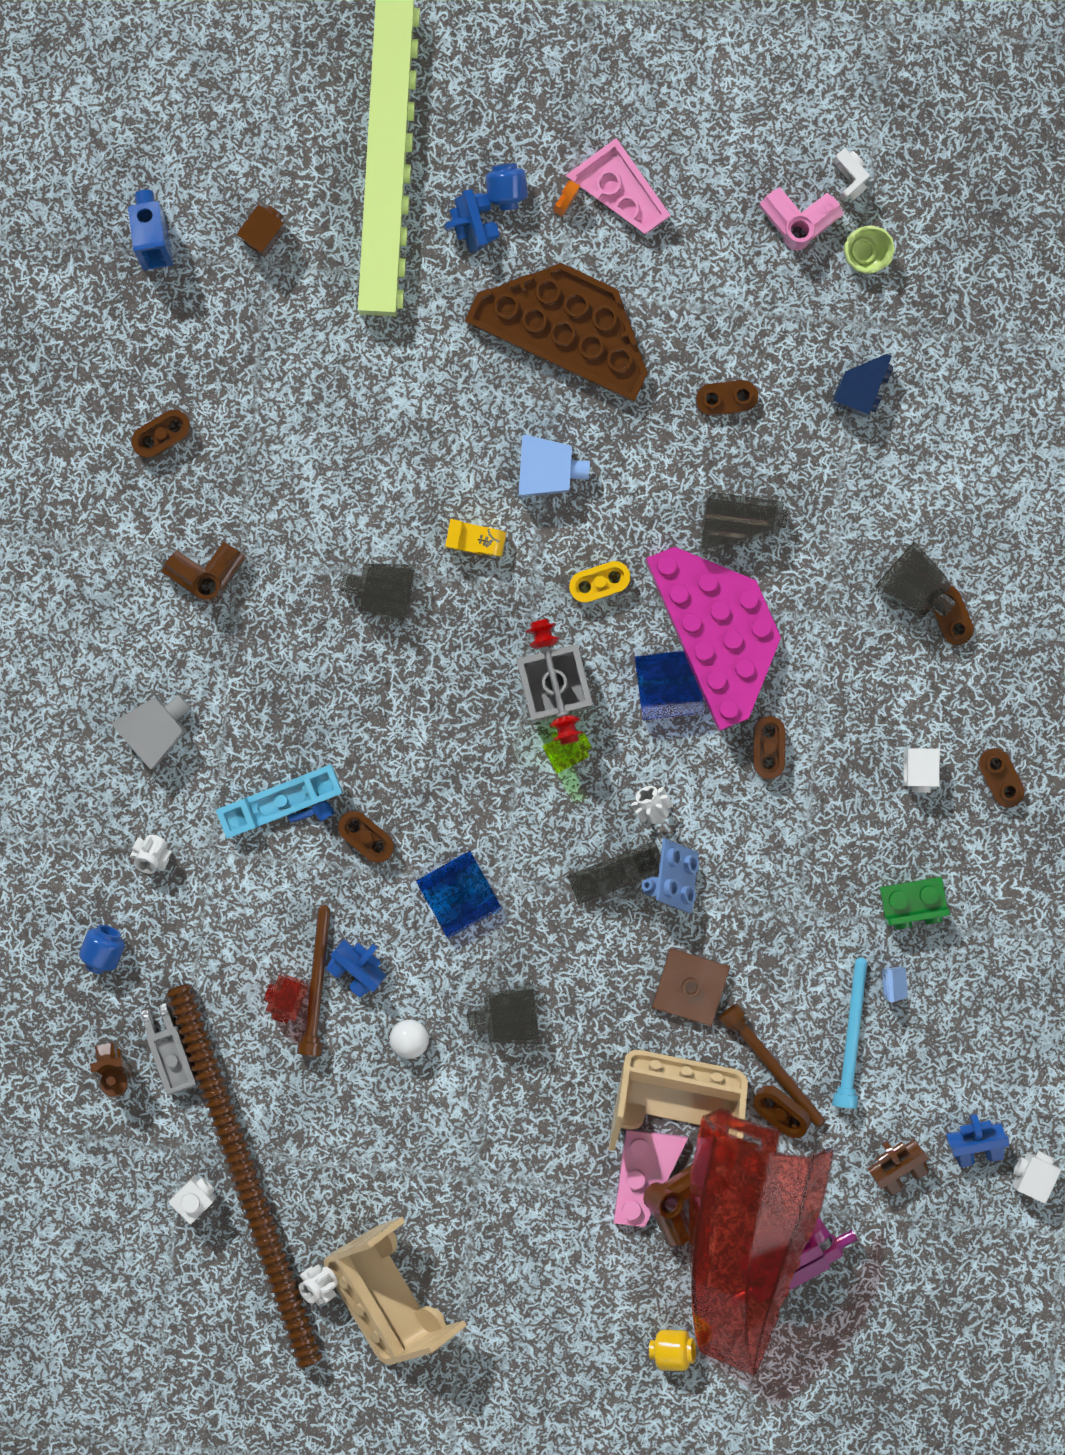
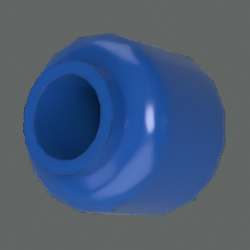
[485,163,528,210]
[79,925,125,974]

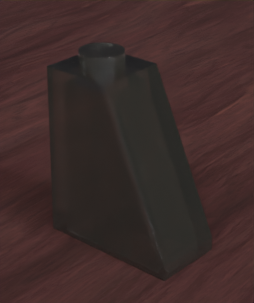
[699,492,788,557]

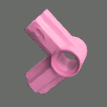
[758,187,844,251]

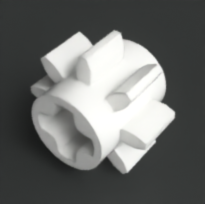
[631,786,673,824]
[130,835,171,874]
[299,1264,338,1306]

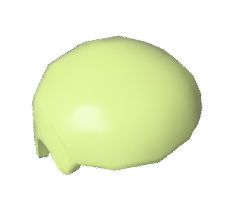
[843,226,895,274]

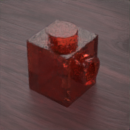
[263,973,310,1024]

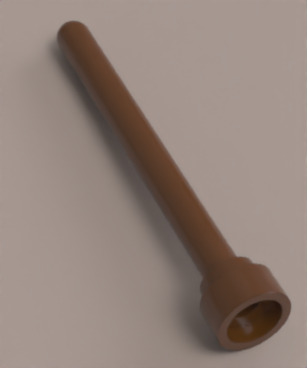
[297,905,330,1056]
[718,1003,825,1127]

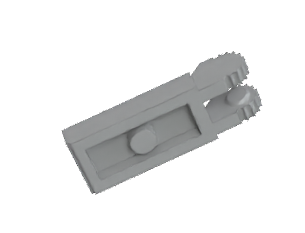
[141,1003,198,1096]

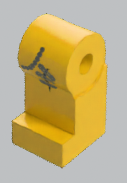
[445,519,507,557]

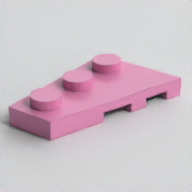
[565,138,671,234]
[614,1129,688,1227]

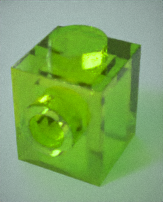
[542,731,592,774]

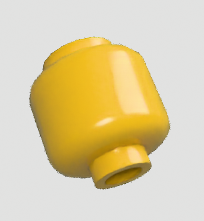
[649,1330,696,1371]

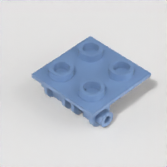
[642,838,699,914]

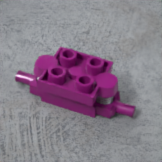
[731,1212,858,1306]

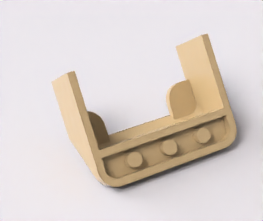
[608,1050,748,1175]
[324,1217,467,1365]

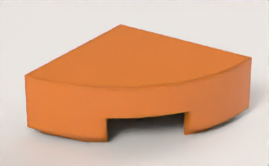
[553,180,580,217]

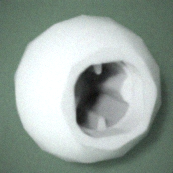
[389,1020,429,1059]

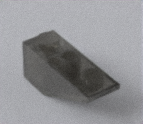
[567,841,661,905]

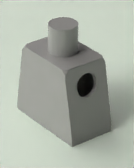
[111,695,191,769]

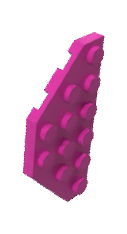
[645,547,781,732]

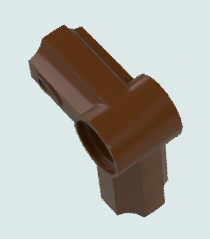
[161,541,246,604]
[643,1163,709,1247]

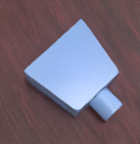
[519,435,590,497]

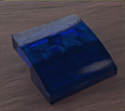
[634,650,705,721]
[416,851,503,939]

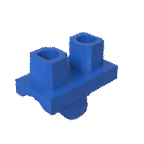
[444,189,500,253]
[326,939,386,998]
[946,1114,1009,1168]

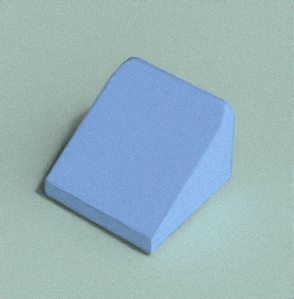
[882,967,908,1002]

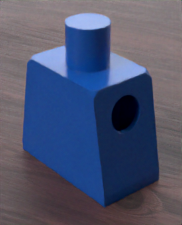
[128,190,174,271]

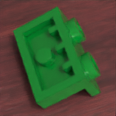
[879,876,951,930]

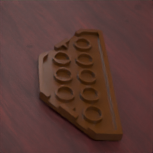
[464,263,648,403]

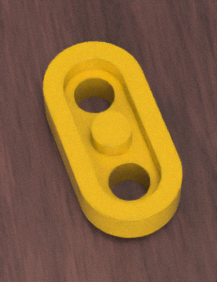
[569,561,630,603]

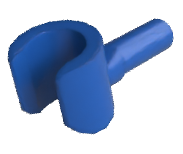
[288,801,335,823]

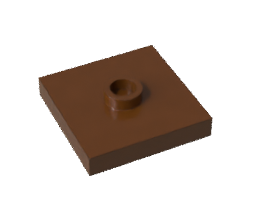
[652,947,730,1026]

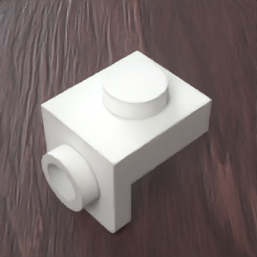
[832,148,870,202]

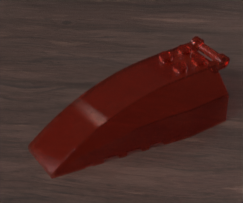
[689,1107,835,1375]

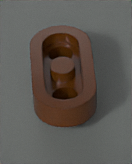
[695,380,758,416]
[131,410,191,458]
[929,585,974,645]
[753,716,785,779]
[977,748,1025,807]
[338,811,394,863]
[753,1085,811,1138]

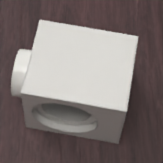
[903,748,940,793]

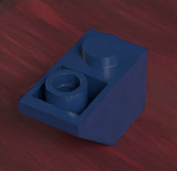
[831,354,894,418]

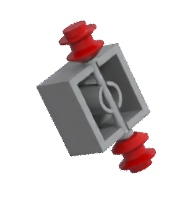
[516,619,593,746]

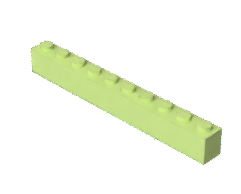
[358,0,420,317]

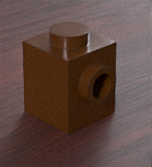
[236,204,287,258]

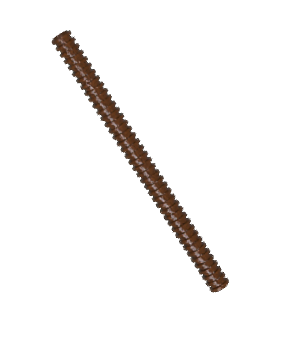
[165,983,323,1368]

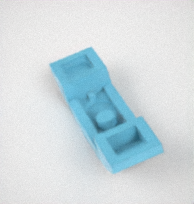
[215,764,343,839]

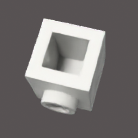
[1012,1151,1061,1204]
[168,1174,217,1225]

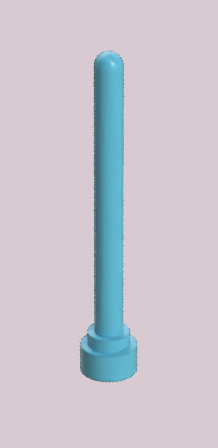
[832,957,867,1109]

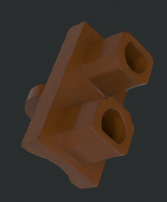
[90,1043,134,1098]
[867,1139,929,1196]

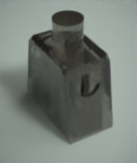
[875,541,955,618]
[341,564,416,625]
[467,982,540,1045]

